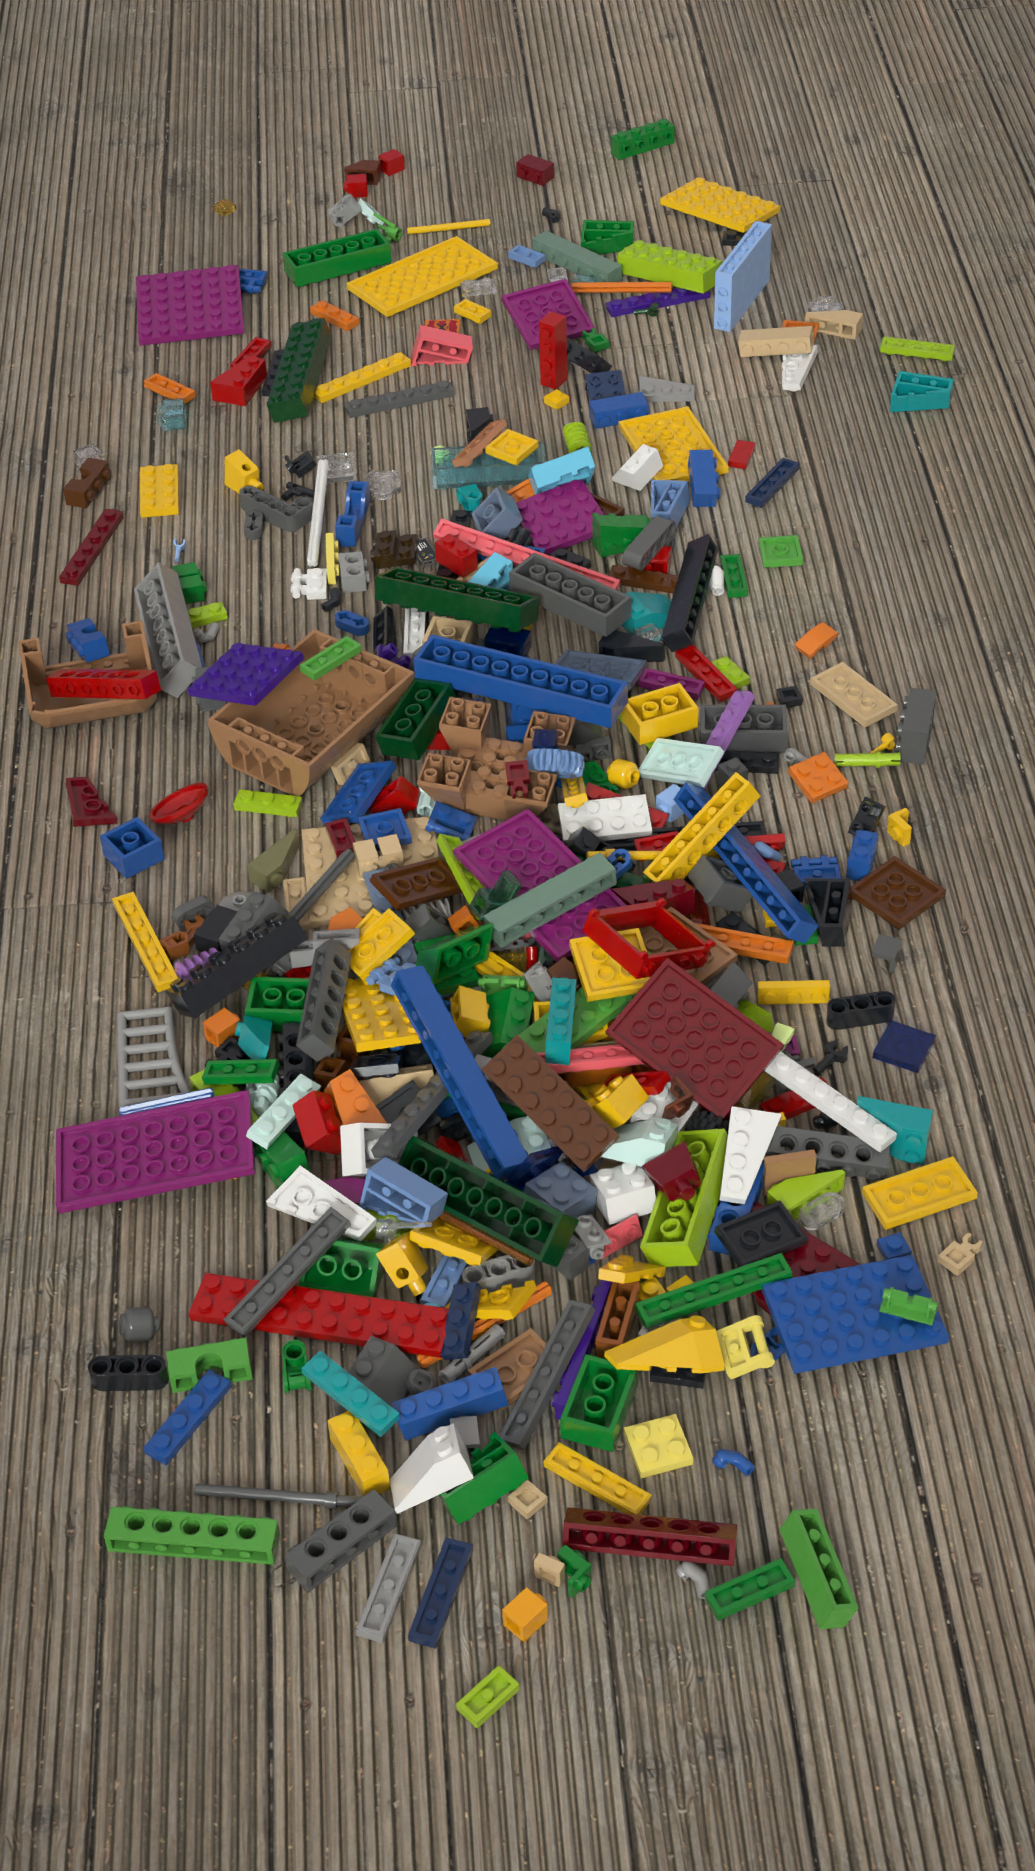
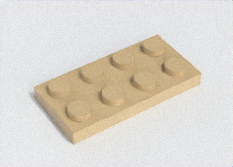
[810,662,898,727]

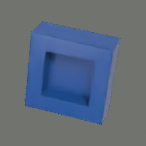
[876,1232,912,1260]

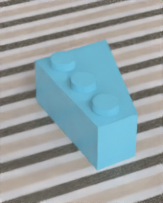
[528,447,595,495]
[468,552,513,621]

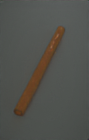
[437,1210,534,1266]

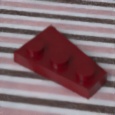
[66,777,117,827]

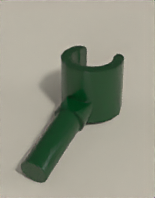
[634,303,659,317]

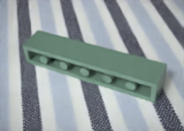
[532,230,622,282]
[484,852,617,948]

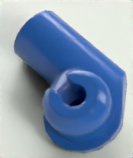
[712,1449,755,1476]

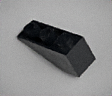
[598,630,665,662]
[565,826,636,873]

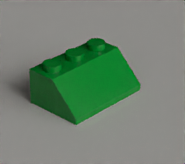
[416,923,494,985]
[482,987,535,1058]
[298,1237,385,1297]

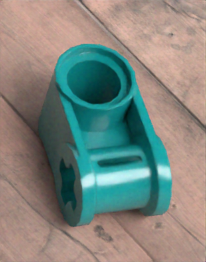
[456,483,483,513]

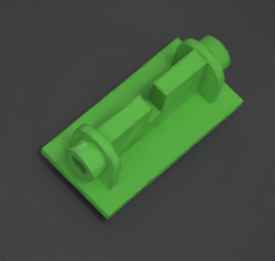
[478,975,528,995]
[879,1287,938,1326]

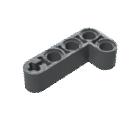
[239,486,313,532]
[622,516,676,570]

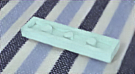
[246,1074,321,1149]

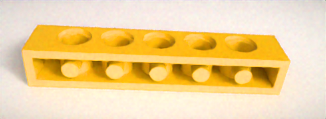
[643,772,761,883]

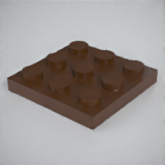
[851,856,946,930]

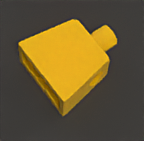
[224,449,264,493]
[376,1231,428,1297]

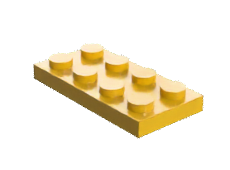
[140,464,179,518]
[862,1156,978,1230]

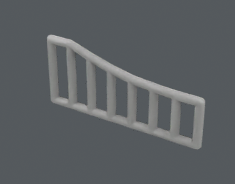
[117,1006,191,1108]

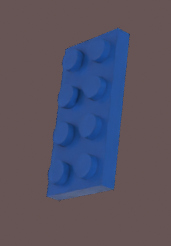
[320,760,396,825]

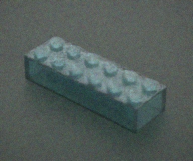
[431,442,546,490]

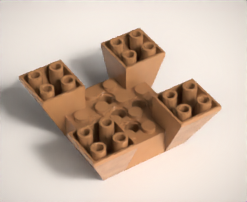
[417,697,576,820]

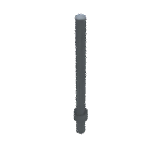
[194,1483,360,1509]

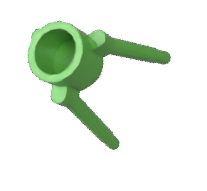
[374,213,402,243]

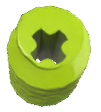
[563,422,592,453]

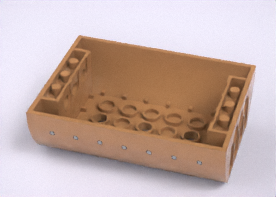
[208,629,415,796]

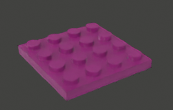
[501,278,595,350]
[516,480,604,555]

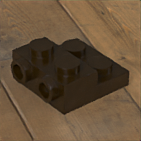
[370,530,418,569]

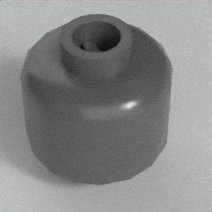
[119,1307,159,1342]

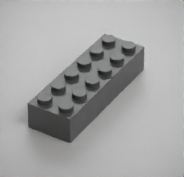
[509,553,631,637]

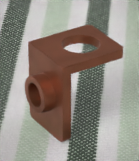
[662,1076,694,1120]

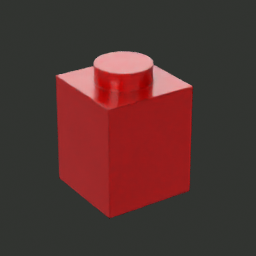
[378,149,405,176]
[344,174,368,198]

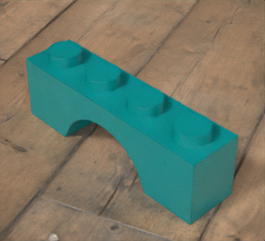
[545,977,577,1065]

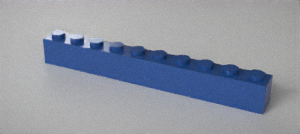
[673,782,819,943]
[391,965,531,1180]

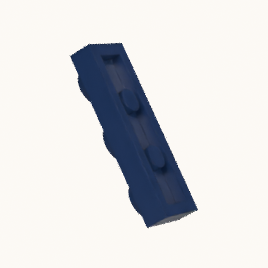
[440,1282,481,1360]

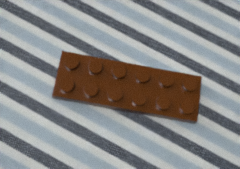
[482,1035,620,1172]

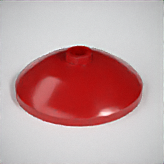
[149,783,209,824]

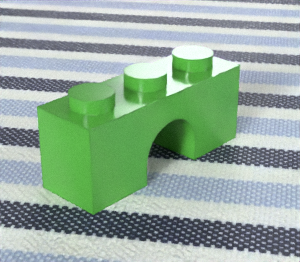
[166,1338,252,1393]

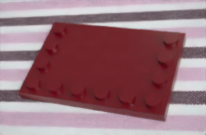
[605,958,784,1121]

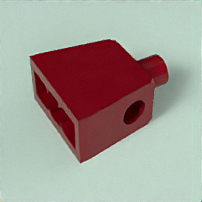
[642,1141,702,1201]

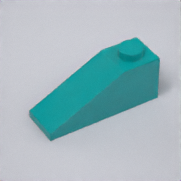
[235,1014,272,1060]

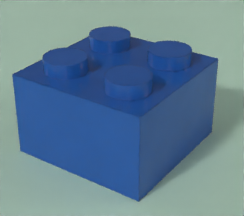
[100,817,164,879]

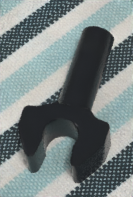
[813,1040,848,1076]

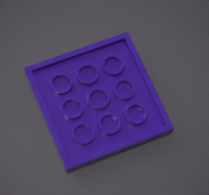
[187,643,304,706]

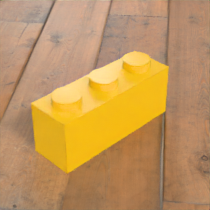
[327,1411,390,1495]

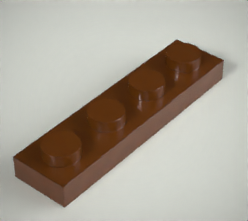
[608,565,679,594]

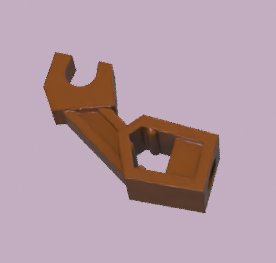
[160,914,204,961]

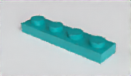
[301,1350,400,1437]

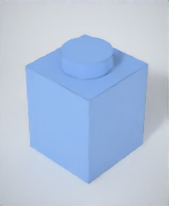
[656,784,685,823]

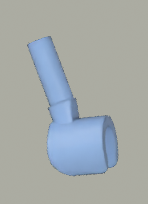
[173,538,186,562]

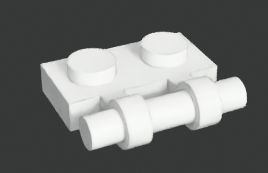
[291,568,327,600]

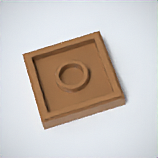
[762,1150,816,1196]

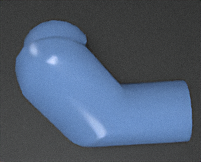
[752,841,781,861]

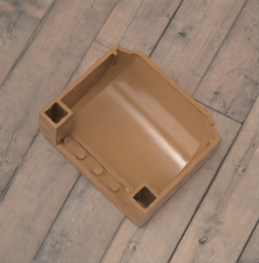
[18,621,157,729]

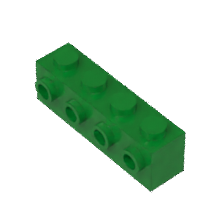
[611,119,675,160]

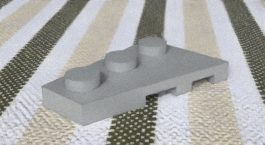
[639,376,695,402]

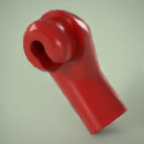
[526,946,538,971]

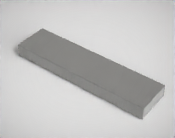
[355,1533,422,1643]

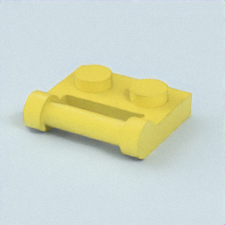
[716,1315,775,1380]

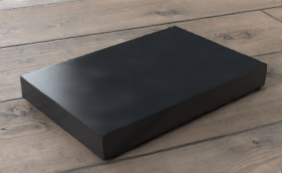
[714,1201,808,1267]

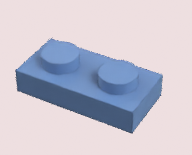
[508,245,546,268]

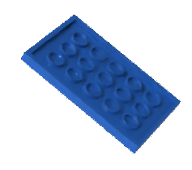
[761,1254,949,1374]

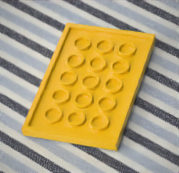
[660,177,781,233]
[618,406,729,482]
[341,974,421,1052]

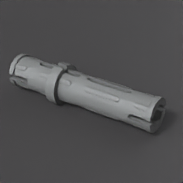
[438,1324,505,1384]

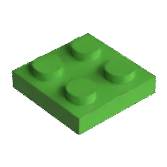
[758,535,803,568]

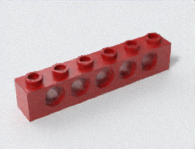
[46,669,161,699]

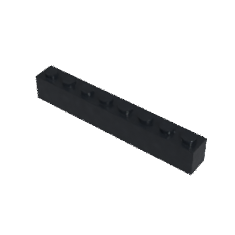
[661,534,718,652]

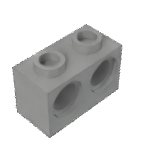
[338,551,370,593]

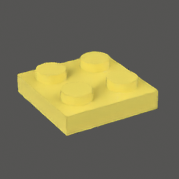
[624,1414,694,1478]

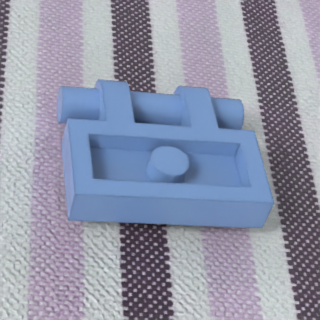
[366,957,416,996]

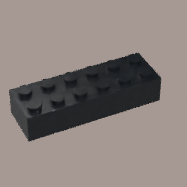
[165,912,308,1018]

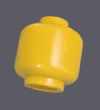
[607,759,640,789]

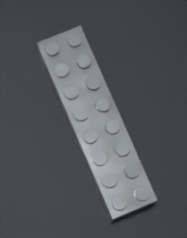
[134,562,202,698]

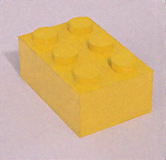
[622,683,698,745]

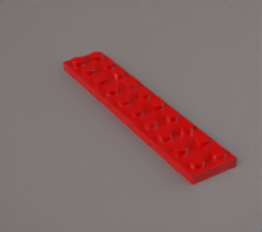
[188,1273,449,1358]

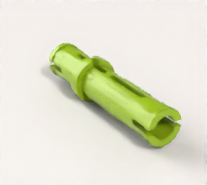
[834,751,901,768]

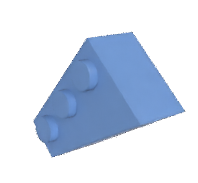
[651,480,691,527]
[359,1157,448,1227]

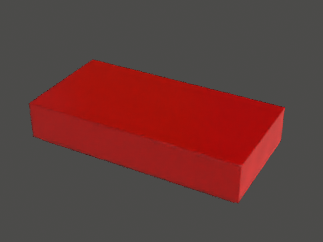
[728,440,755,469]

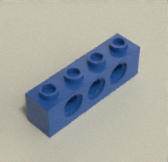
[707,1164,764,1255]

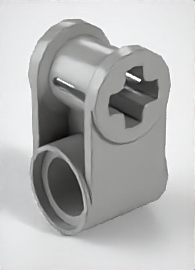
[328,194,361,227]

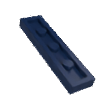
[745,458,800,508]
[408,1537,473,1649]

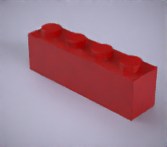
[539,311,567,390]

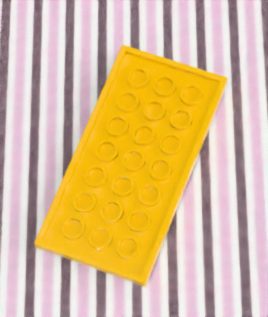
[346,236,498,317]

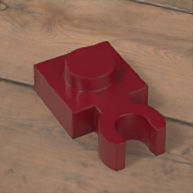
[505,760,530,799]

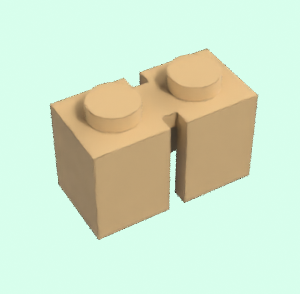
[353,834,404,877]

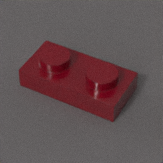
[325,818,356,858]

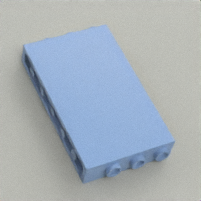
[714,221,772,332]

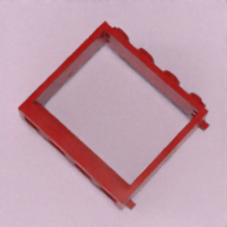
[582,898,716,979]

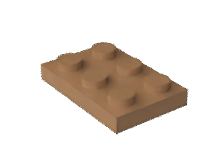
[468,1328,546,1411]

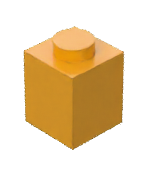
[502,1587,548,1642]

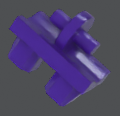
[376,643,411,669]

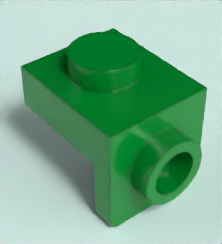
[557,1545,592,1598]

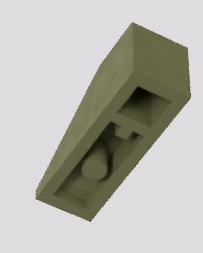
[247,829,299,893]

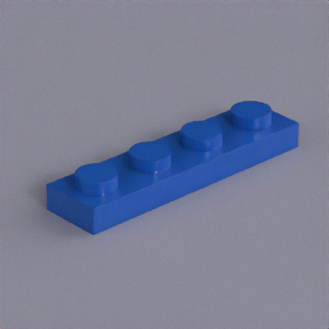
[143,1370,232,1466]

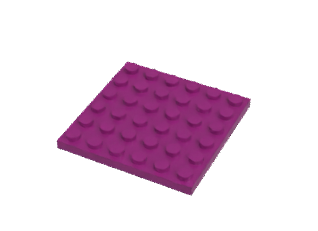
[136,265,245,346]

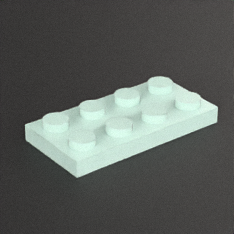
[639,738,724,787]

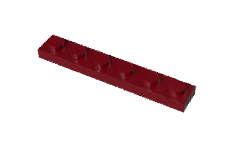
[59,509,124,586]

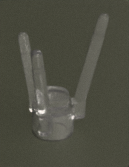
[376,1217,433,1252]

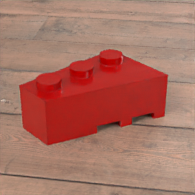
[210,356,267,407]

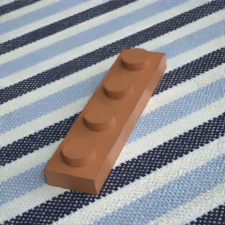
[452,418,507,468]

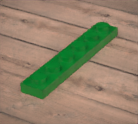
[635,1253,792,1329]

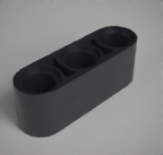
[826,991,896,1030]
[88,1355,169,1391]

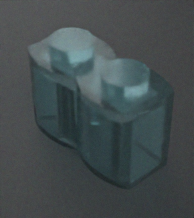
[158,398,186,431]

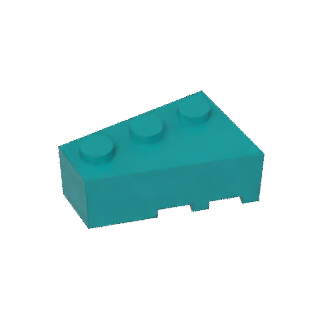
[890,371,954,412]

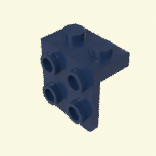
[583,370,626,401]

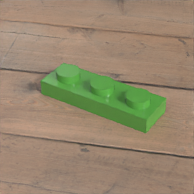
[300,636,362,681]

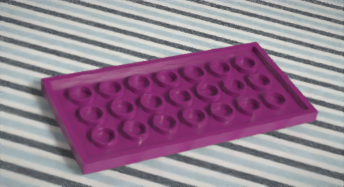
[454,809,627,962]
[56,1090,256,1214]

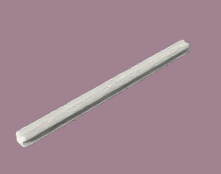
[307,459,329,567]

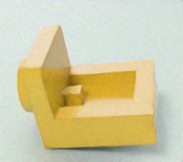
[887,808,912,847]

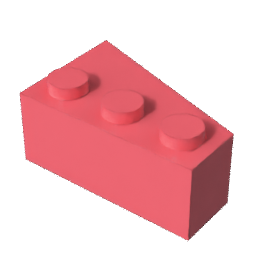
[411,325,473,366]

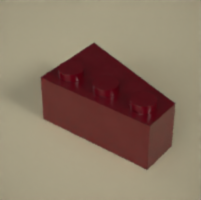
[611,878,695,929]

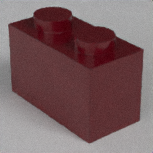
[516,154,554,186]

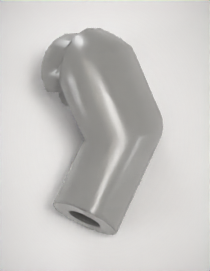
[193,623,220,644]
[783,748,808,764]
[676,1561,711,1599]

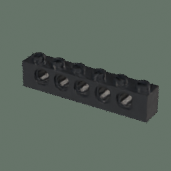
[278,1022,315,1147]

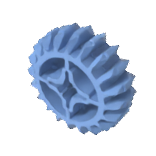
[526,748,585,779]

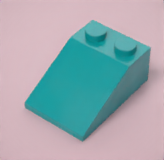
[621,592,671,637]
[857,1096,933,1165]

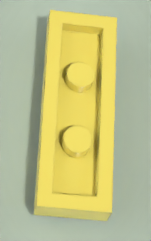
[326,533,340,585]

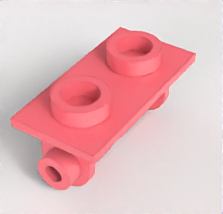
[601,1214,643,1259]

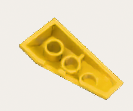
[604,1316,725,1373]

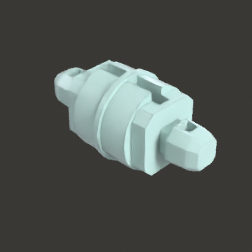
[246,1075,280,1115]

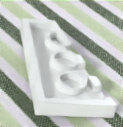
[782,345,818,391]
[719,1106,782,1204]
[266,1166,378,1242]

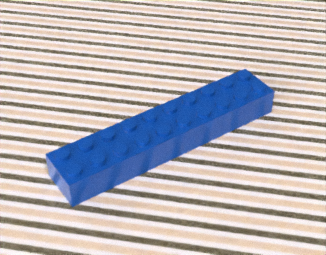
[413,634,628,728]

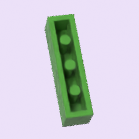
[779,1509,859,1629]

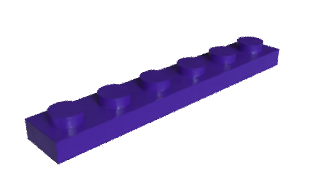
[606,288,710,317]
[552,1280,612,1420]

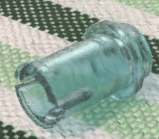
[573,273,596,283]

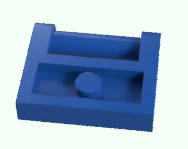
[425,801,477,841]

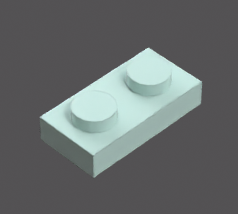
[358,198,384,225]

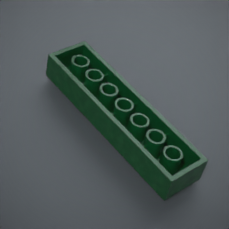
[266,318,332,423]
[375,567,539,632]
[398,1136,579,1267]

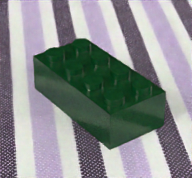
[375,678,456,760]

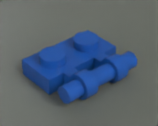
[239,269,268,294]
[791,855,841,888]

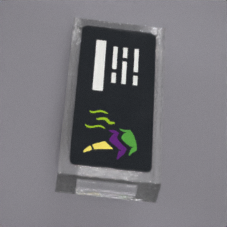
[416,537,439,569]

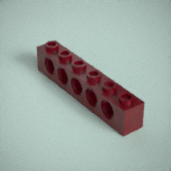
[562,1507,738,1566]

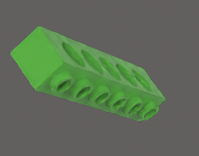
[104,1506,280,1565]

